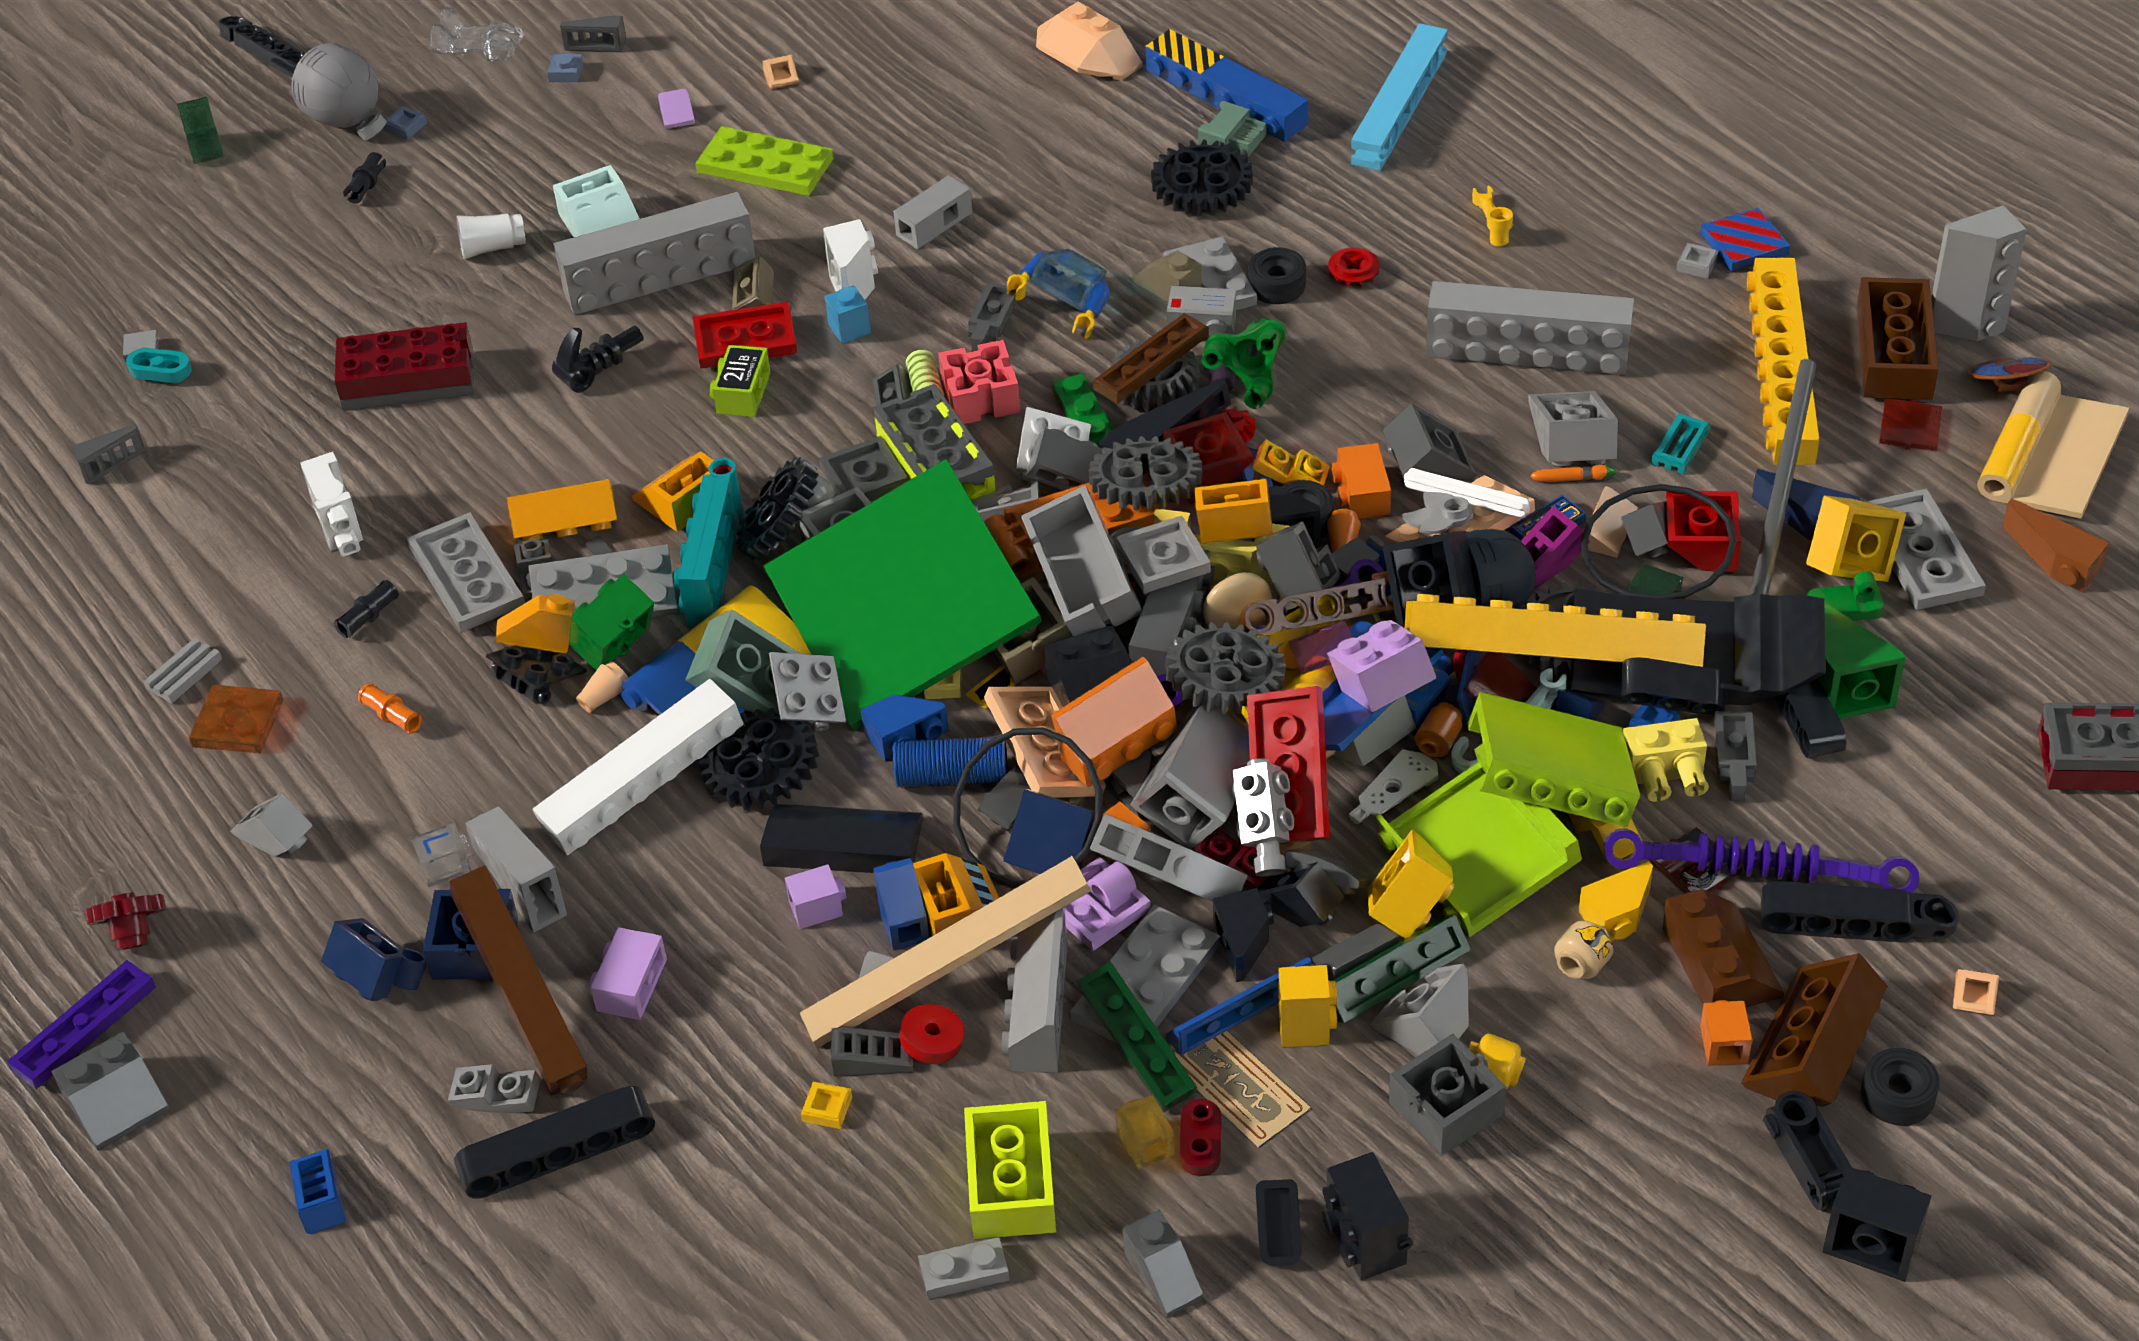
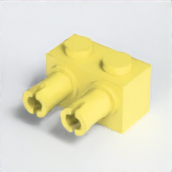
[1623,718,1709,802]

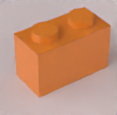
[1332,443,1391,519]

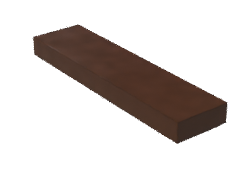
[1093,313,1209,404]

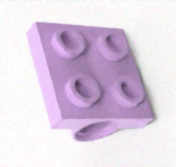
[1065,857,1151,952]

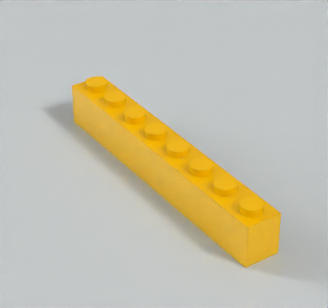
[1404,594,1706,667]

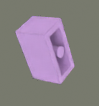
[589,927,667,1020]

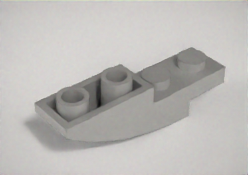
[1090,814,1248,902]

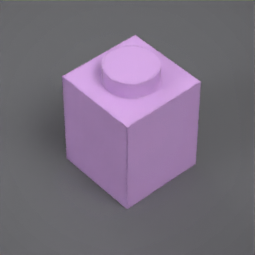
[785,865,847,929]

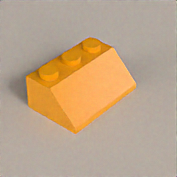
[506,479,618,542]

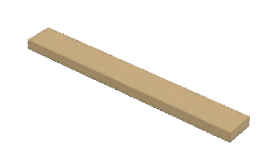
[800,856,1092,1048]

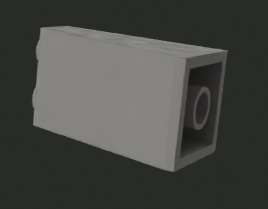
[1130,703,1250,850]

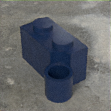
[321,918,427,1001]

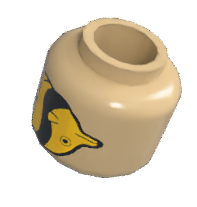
[1554,921,1613,979]

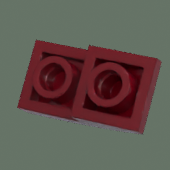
[1193,828,1268,889]

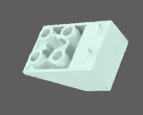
[553,165,640,237]

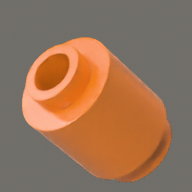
[1414,703,1463,757]

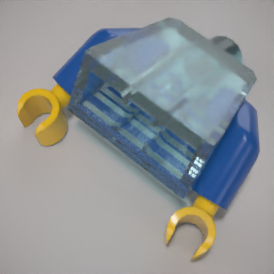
[1007,249,1110,339]

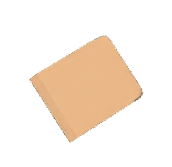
[763,54,799,90]
[1953,969,1999,1016]

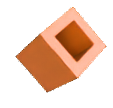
[1700,1000,1752,1066]

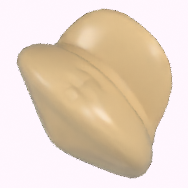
[1203,572,1273,632]

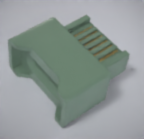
[1198,101,1266,157]

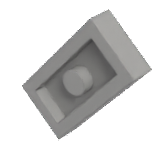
[918,1237,1010,1300]

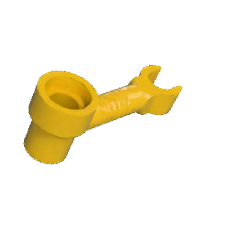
[1472,185,1513,246]

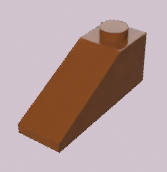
[2003,498,2109,592]

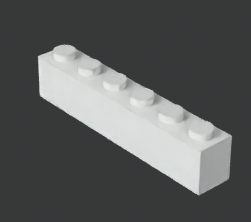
[532,679,744,856]

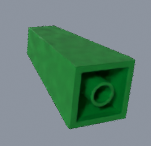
[1818,603,1906,719]

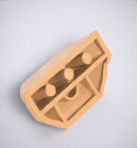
[1036,2,1143,81]

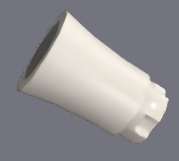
[456,213,526,259]

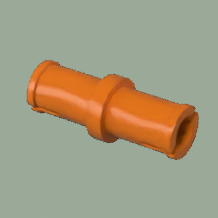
[358,683,423,734]

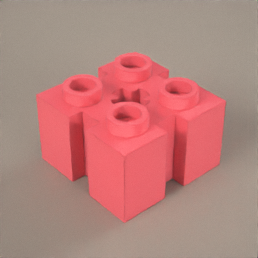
[938,340,1021,424]

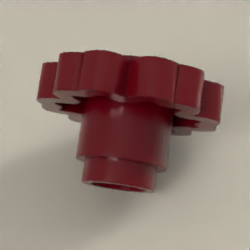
[84,892,167,950]

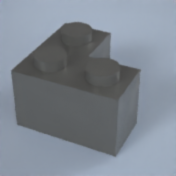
[1256,521,1342,611]

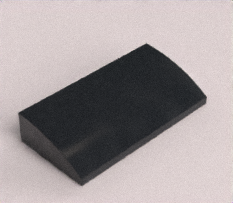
[760,804,923,873]

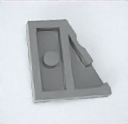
[972,477,1041,521]

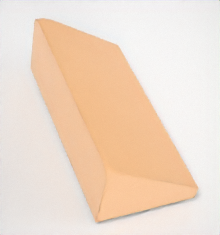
[1588,486,1638,558]

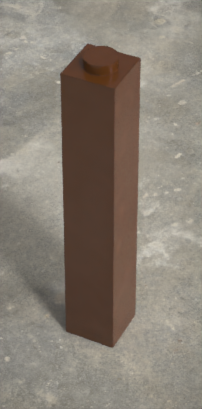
[449,865,587,1095]

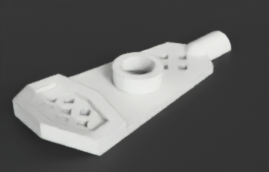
[1349,749,1439,824]

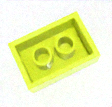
[964,1101,1056,1239]

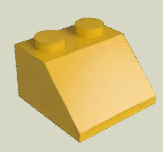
[1806,495,1907,582]
[1367,830,1454,939]

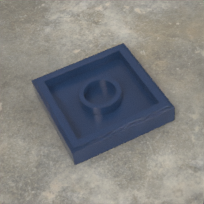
[1003,789,1095,874]

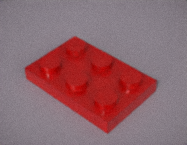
[692,302,798,369]

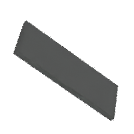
[584,536,613,555]

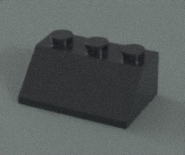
[1382,530,1480,648]

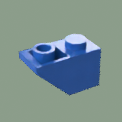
[861,695,949,761]
[873,858,930,950]

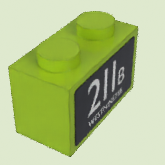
[709,345,771,417]

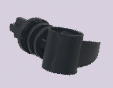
[552,326,644,393]

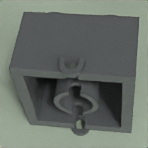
[1389,1034,1506,1156]

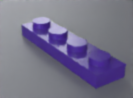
[7,960,156,1090]

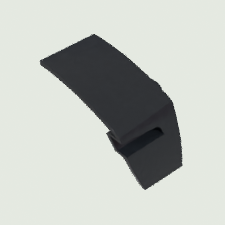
[1570,588,1826,715]

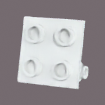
[1016,407,1091,481]

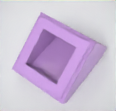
[658,88,695,129]

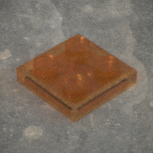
[189,685,283,754]

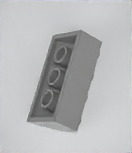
[1931,205,2027,341]
[1002,906,1068,1073]

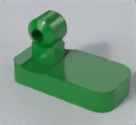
[1807,571,1884,621]

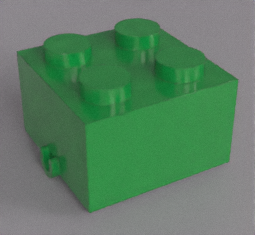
[569,573,654,670]

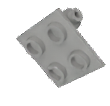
[769,652,846,732]

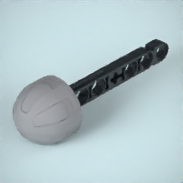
[219,16,378,128]

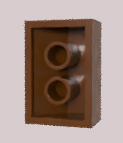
[1662,889,1784,1007]

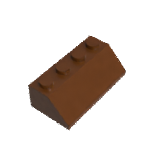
[1741,953,1888,1107]

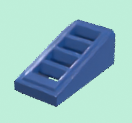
[289,1149,346,1234]

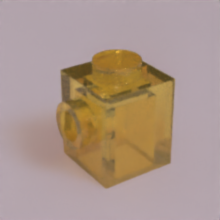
[1115,1095,1175,1170]

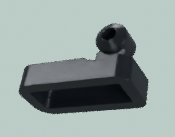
[1255,1179,1302,1266]

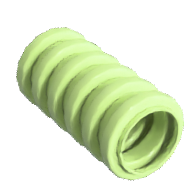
[906,350,944,396]

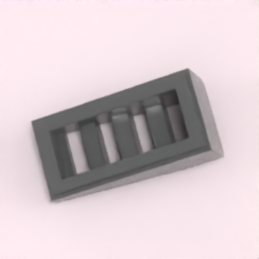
[560,16,626,52]
[71,424,146,484]
[831,1027,914,1076]

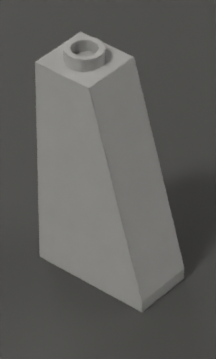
[465,806,567,933]

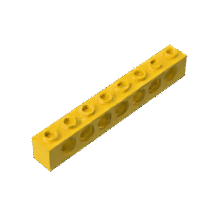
[1747,258,1819,465]

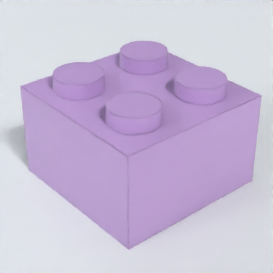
[1327,620,1436,712]

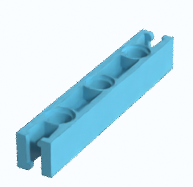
[1351,23,1448,171]

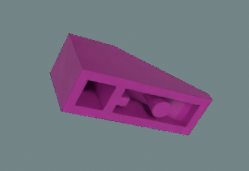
[1521,506,1590,590]

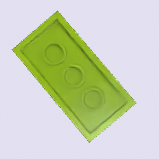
[695,126,834,196]

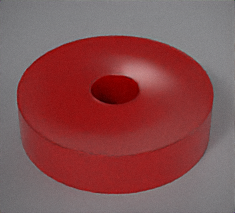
[899,1004,964,1064]

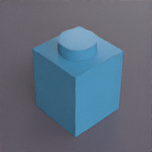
[825,285,871,344]

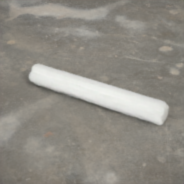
[1404,468,1531,518]

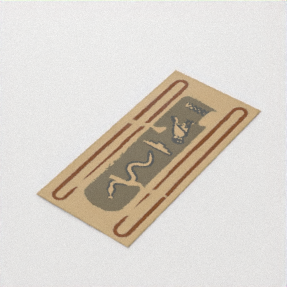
[1169,1031,1311,1147]

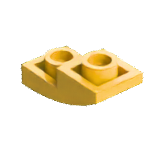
[1252,439,1330,486]

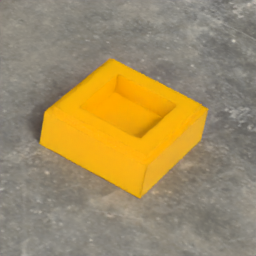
[801,1081,852,1129]

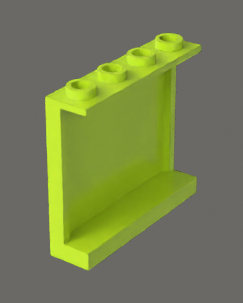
[1468,692,1640,827]
[1376,744,1582,937]

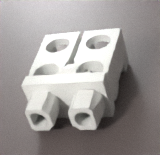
[300,452,363,557]

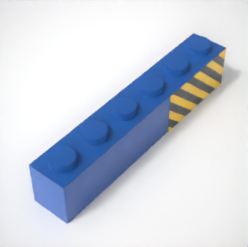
[1145,29,1308,142]

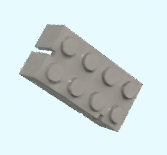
[1021,485,1142,636]

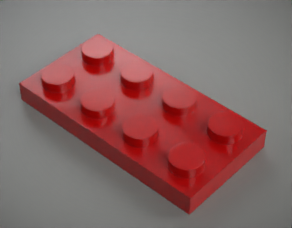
[1247,686,1330,844]

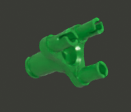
[1201,318,1287,409]

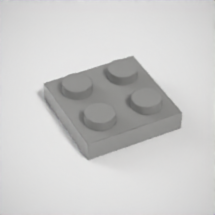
[1116,516,1211,594]

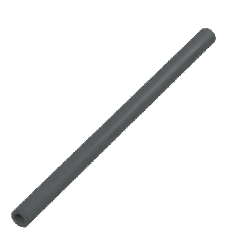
[1750,359,1817,595]

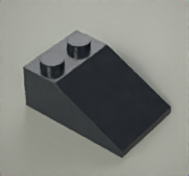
[1044,625,1131,707]

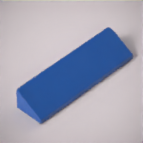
[1165,957,1312,1055]

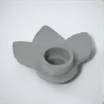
[1402,492,1473,534]

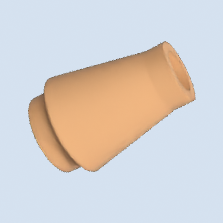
[576,661,628,713]

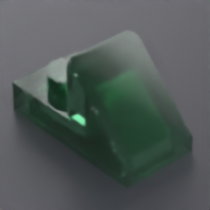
[177,97,224,164]

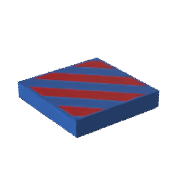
[1700,208,1790,272]

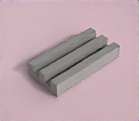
[144,638,223,704]

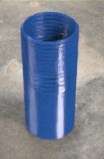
[893,736,1008,788]

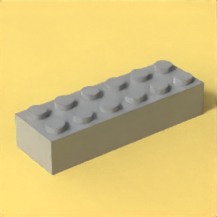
[553,191,756,315]
[1426,281,1634,375]

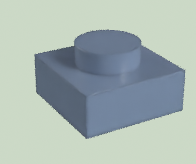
[547,53,583,82]

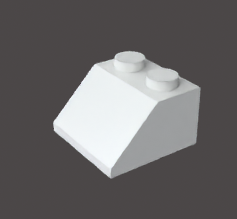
[823,219,878,300]

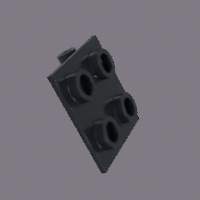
[486,645,587,704]

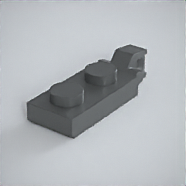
[968,282,1017,352]
[1714,711,1757,801]

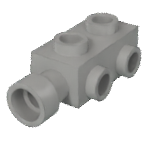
[1232,759,1294,877]

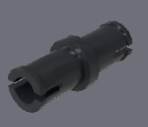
[343,152,386,204]
[334,580,399,638]

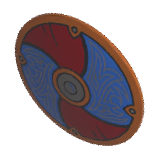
[1967,357,2051,392]

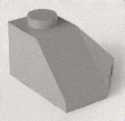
[1370,964,1469,1055]

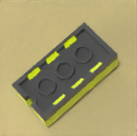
[873,384,996,501]

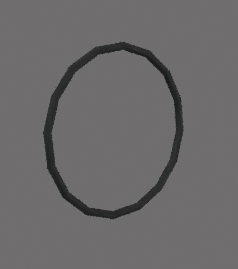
[1580,484,1737,599]
[953,727,1103,888]

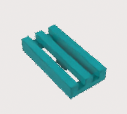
[1652,413,1710,475]

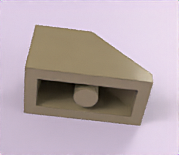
[1133,250,1202,302]

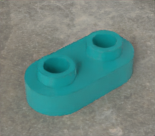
[126,348,192,383]

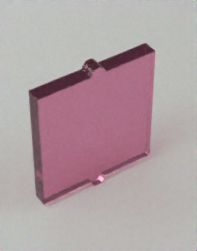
[1288,621,1353,674]

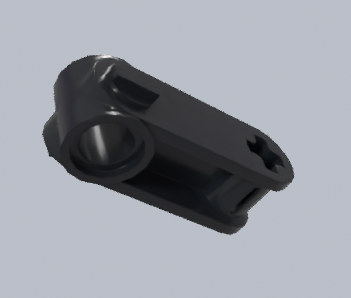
[1763,1091,1852,1210]

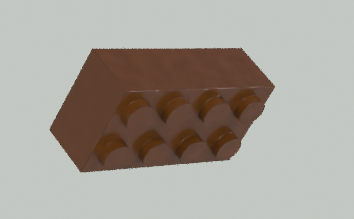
[1856,277,1939,400]

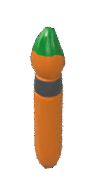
[1530,464,1616,482]

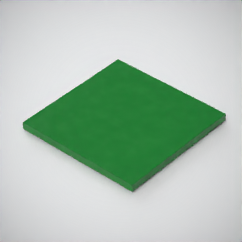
[764,459,1042,731]

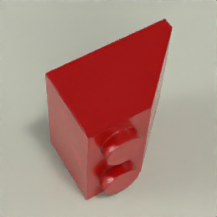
[1666,491,1741,571]

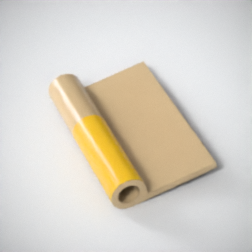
[1977,371,2129,519]

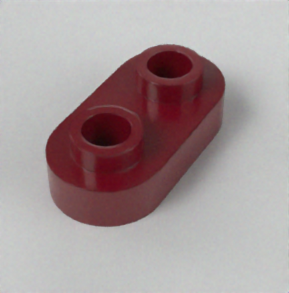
[1180,1099,1222,1176]

